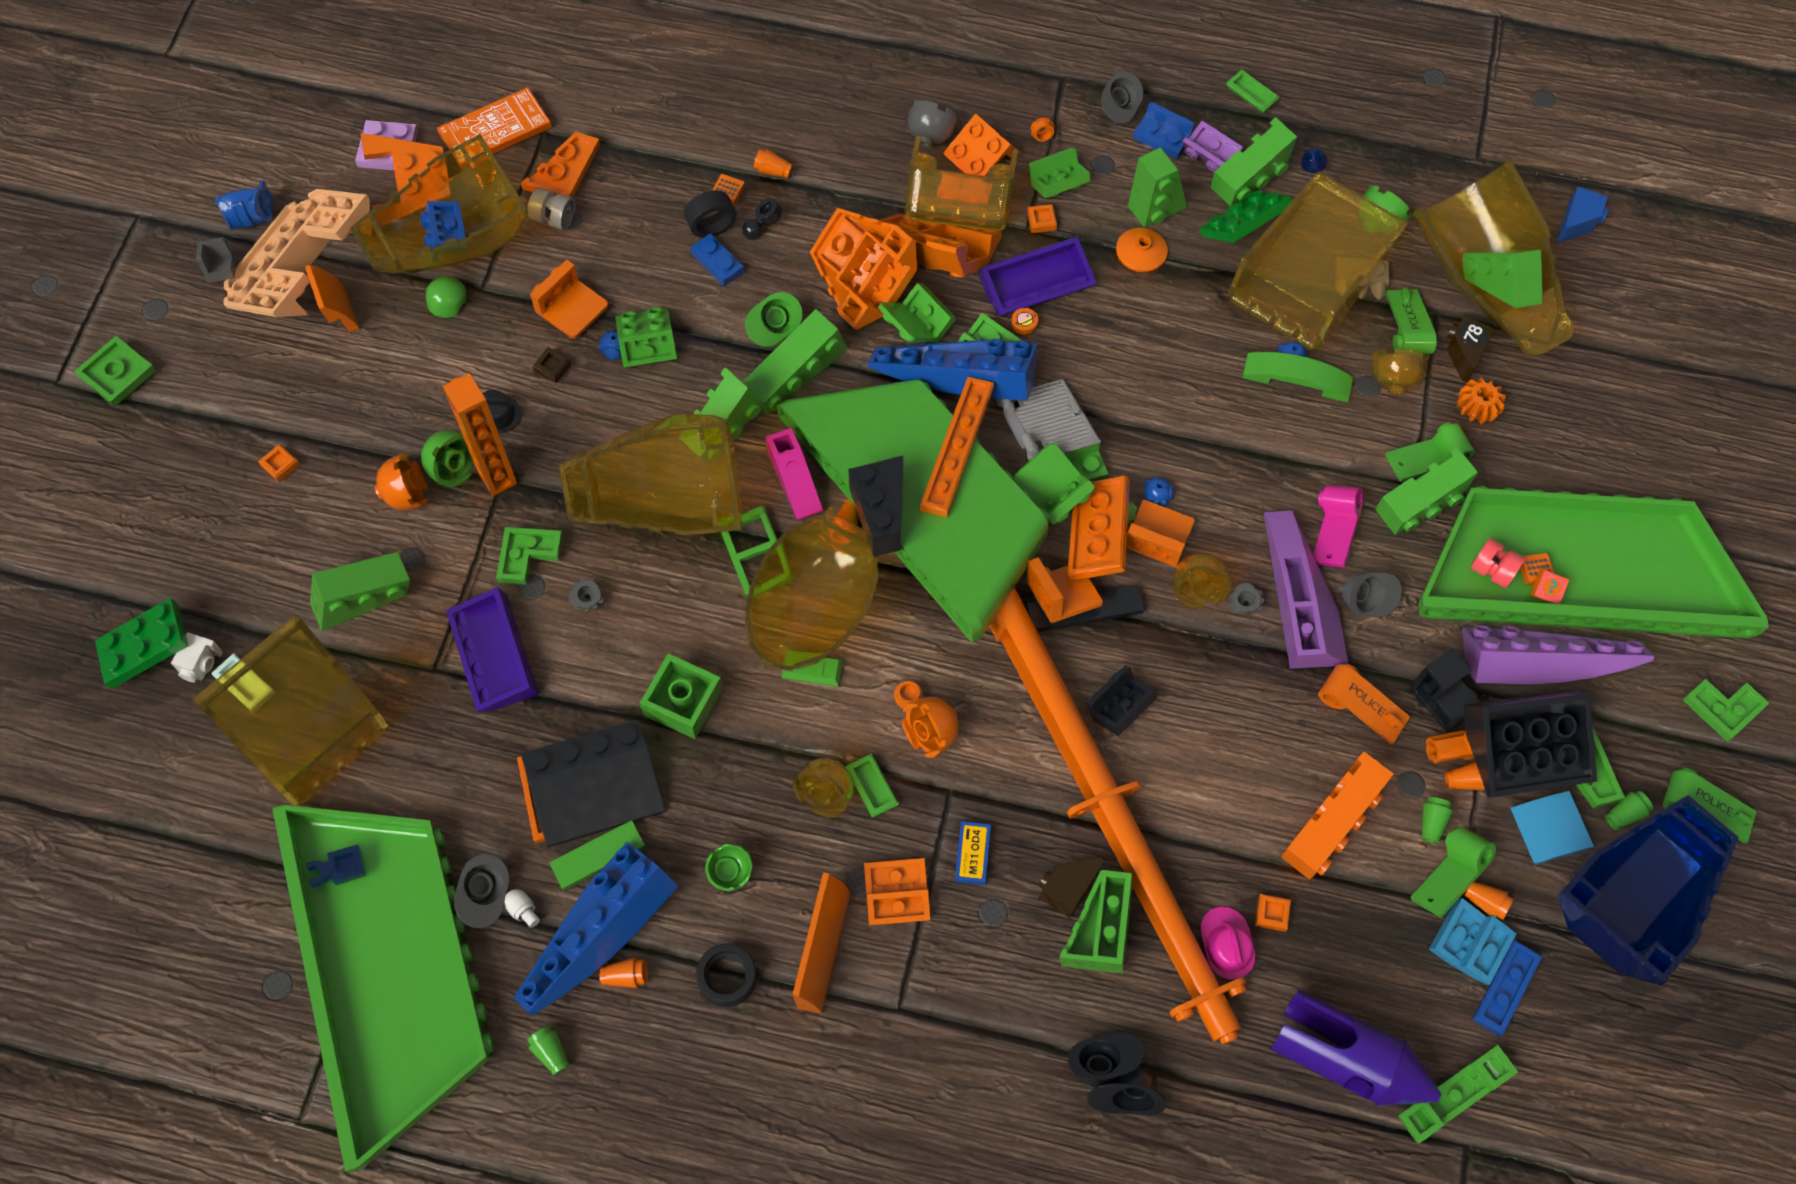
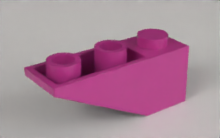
[765,428,823,521]

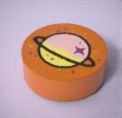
[1011,308,1038,335]

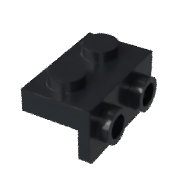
[1087,665,1157,736]

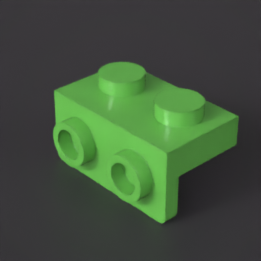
[1029,147,1090,198]

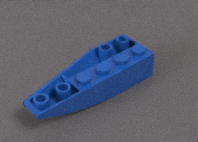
[868,339,1038,401]
[513,842,678,1016]

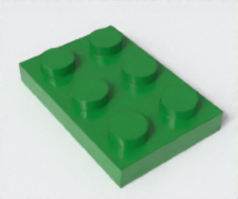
[1200,190,1293,243]
[95,597,188,689]

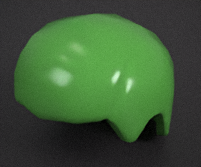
[426,276,467,318]
[705,844,753,892]

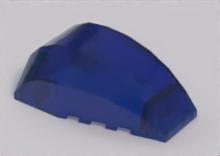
[1558,795,1739,985]

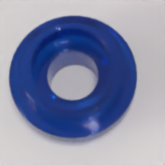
[1301,148,1327,173]

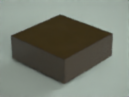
[532,347,571,383]

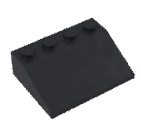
[1464,690,1597,798]
[521,720,665,848]

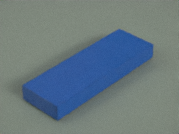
[1471,940,1543,1037]

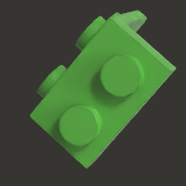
[878,283,957,343]
[1013,443,1095,525]

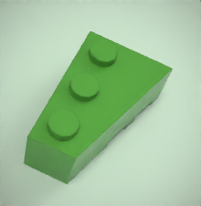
[1463,249,1543,308]

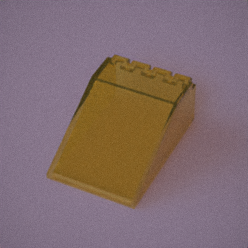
[1228,171,1408,351]
[193,614,388,806]

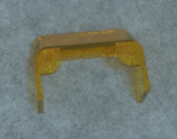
[905,136,1018,231]

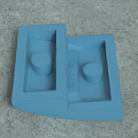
[1511,791,1594,866]
[1429,898,1517,985]

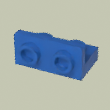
[1133,102,1195,160]
[420,201,467,259]

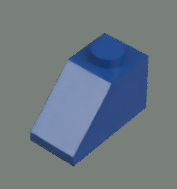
[1556,187,1609,242]

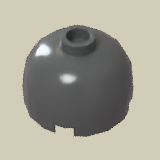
[907,100,959,148]

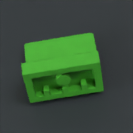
[615,307,677,368]

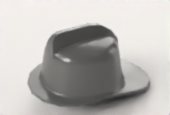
[1101,71,1143,124]
[1338,572,1402,617]
[454,854,509,928]

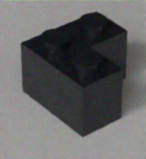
[1410,648,1480,733]

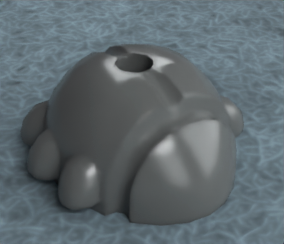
[569,578,604,612]
[1228,583,1264,615]

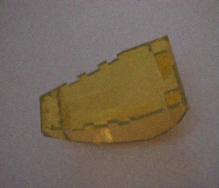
[350,134,529,273]
[558,414,742,535]

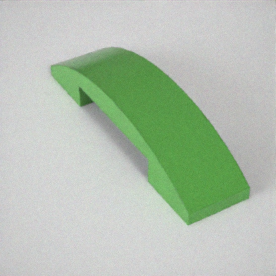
[1242,352,1353,402]
[1398,1045,1518,1144]

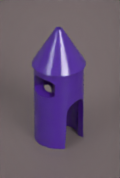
[1270,989,1442,1106]

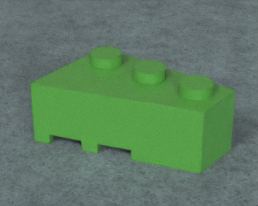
[1210,117,1297,206]
[1128,147,1187,228]
[678,367,765,464]
[1375,447,1478,535]
[310,552,410,632]
[1059,870,1133,974]

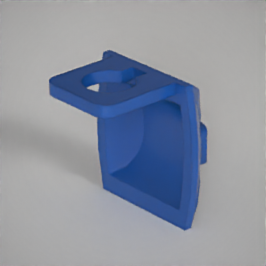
[215,180,274,230]

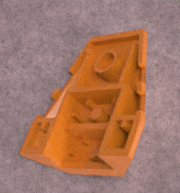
[810,208,917,330]
[880,214,1003,277]

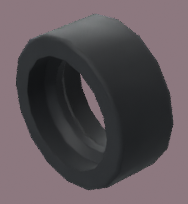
[684,190,737,238]
[696,943,757,1007]

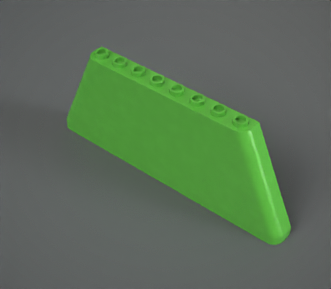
[777,379,1049,643]
[1418,486,1769,638]
[272,805,495,1173]

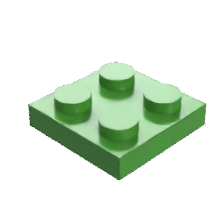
[74,336,156,407]

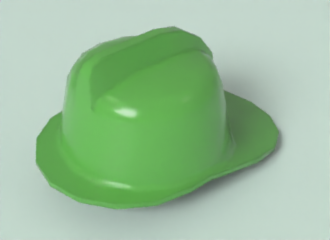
[745,292,803,347]

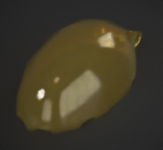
[744,507,878,672]

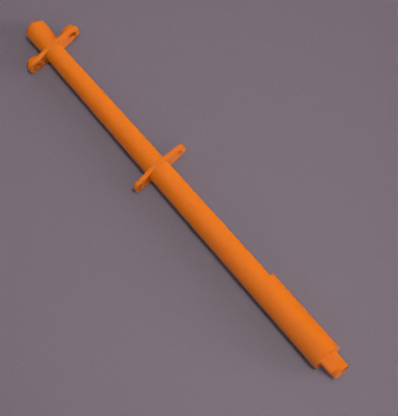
[989,587,1247,1045]

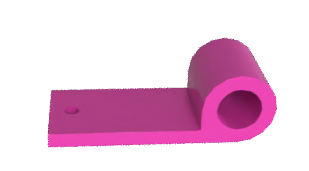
[1313,485,1364,568]

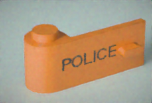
[1318,664,1410,744]

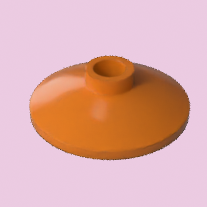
[1116,228,1168,272]

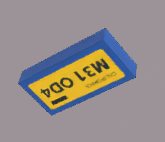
[955,821,991,886]

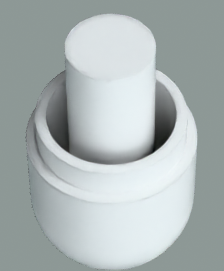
[504,889,540,928]

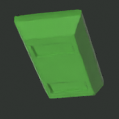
[1226,69,1280,113]
[781,651,843,687]
[845,753,899,818]

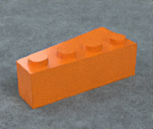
[1281,752,1394,880]

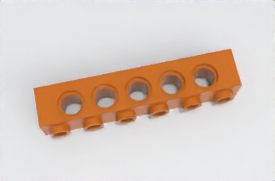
[442,373,517,497]

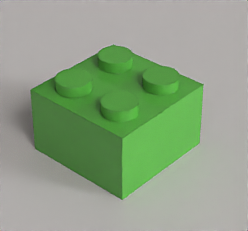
[640,653,723,740]

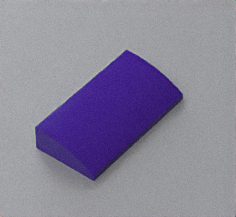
[978,237,1097,317]
[446,587,539,713]

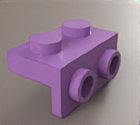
[1182,121,1244,172]

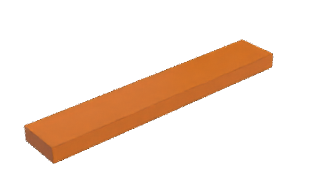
[920,377,994,518]

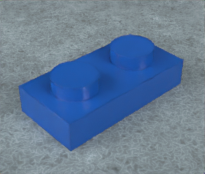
[690,233,744,286]

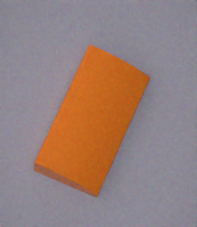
[792,872,851,1014]

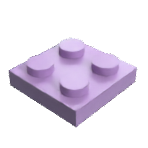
[355,120,418,170]

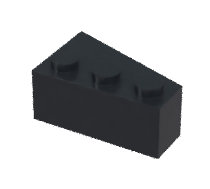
[848,456,904,557]

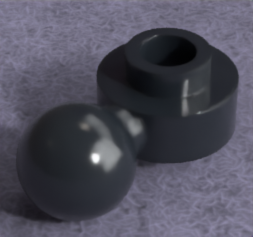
[742,198,782,240]

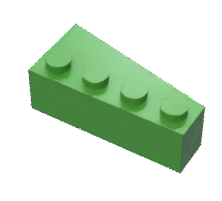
[743,309,848,415]

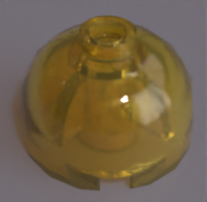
[1371,349,1428,395]
[1173,553,1231,609]
[793,758,854,818]

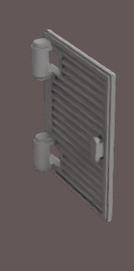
[996,379,1101,461]

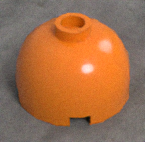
[375,453,428,511]
[902,697,959,757]

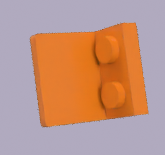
[944,113,1020,181]
[1126,500,1195,567]
[1027,557,1103,623]

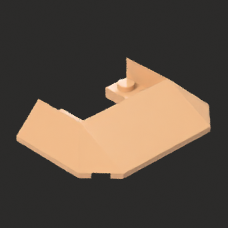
[224,189,370,317]

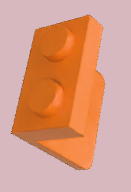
[530,260,608,339]

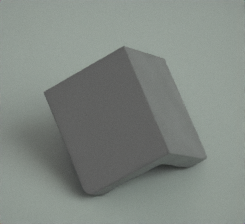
[196,237,237,283]

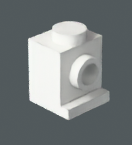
[171,632,223,682]

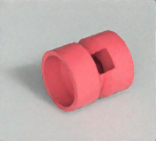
[1469,538,1525,589]

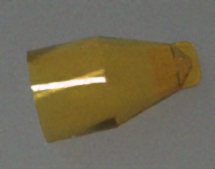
[1412,159,1574,357]

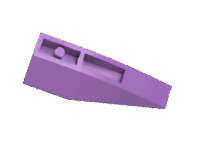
[1264,511,1348,669]
[1462,625,1654,684]

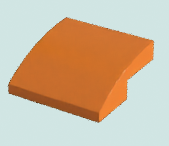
[305,265,359,333]
[864,858,930,925]

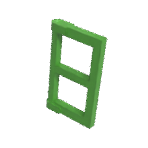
[718,506,794,598]

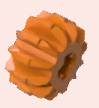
[1457,377,1506,425]

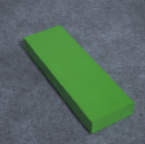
[549,820,646,892]

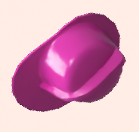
[1200,907,1255,980]

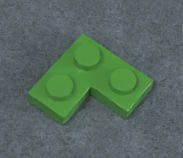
[496,527,563,585]
[1683,679,1770,742]

